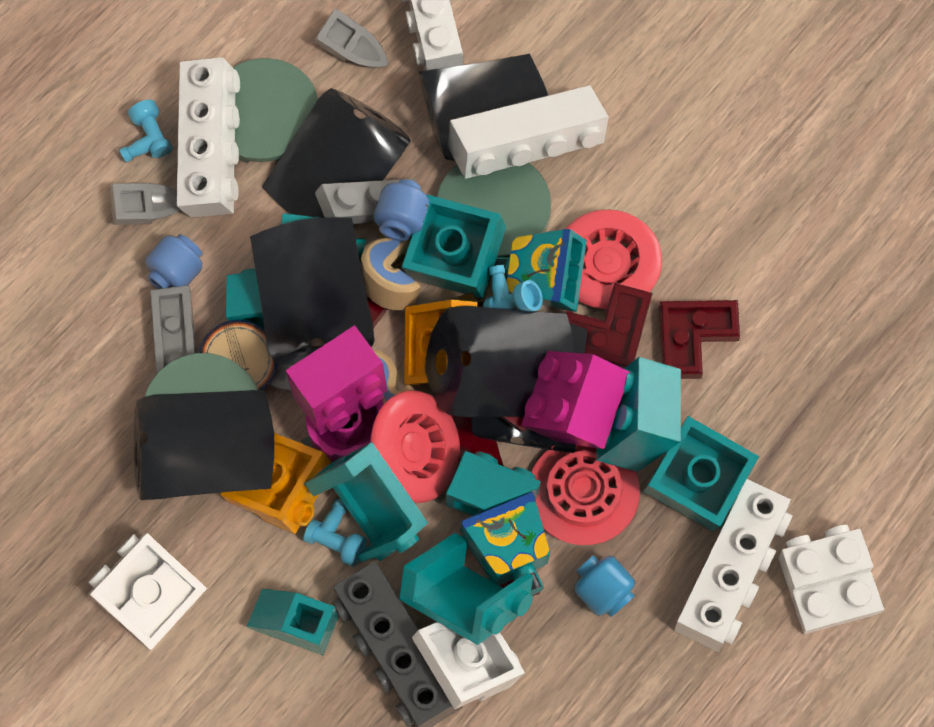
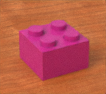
[285,325,387,435]
[521,351,630,449]

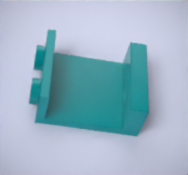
[399,533,533,645]

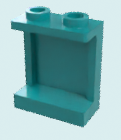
[304,442,428,562]

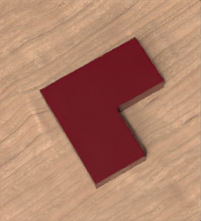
[565,283,653,367]
[659,300,740,379]

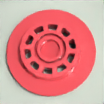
[565,209,662,309]
[371,390,460,503]
[531,445,640,545]

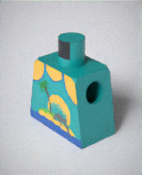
[494,229,587,312]
[460,492,550,595]

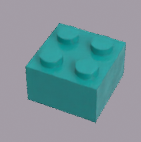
[402,194,506,299]
[596,357,681,472]
[643,416,759,532]

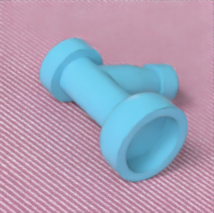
[119,99,173,163]
[484,265,543,312]
[303,499,367,567]

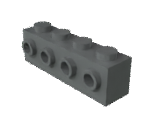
[332,561,463,727]

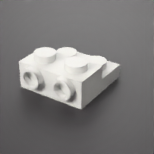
[778,525,884,635]
[88,533,207,650]
[412,622,525,709]

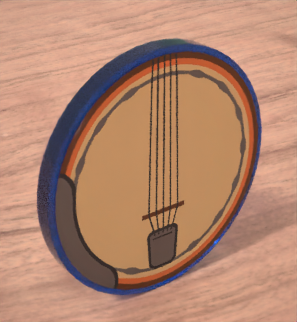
[199,320,277,390]

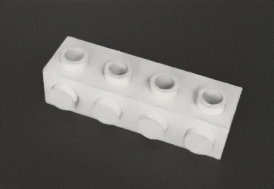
[402,0,463,71]
[177,57,240,218]
[448,85,609,179]
[674,479,793,653]

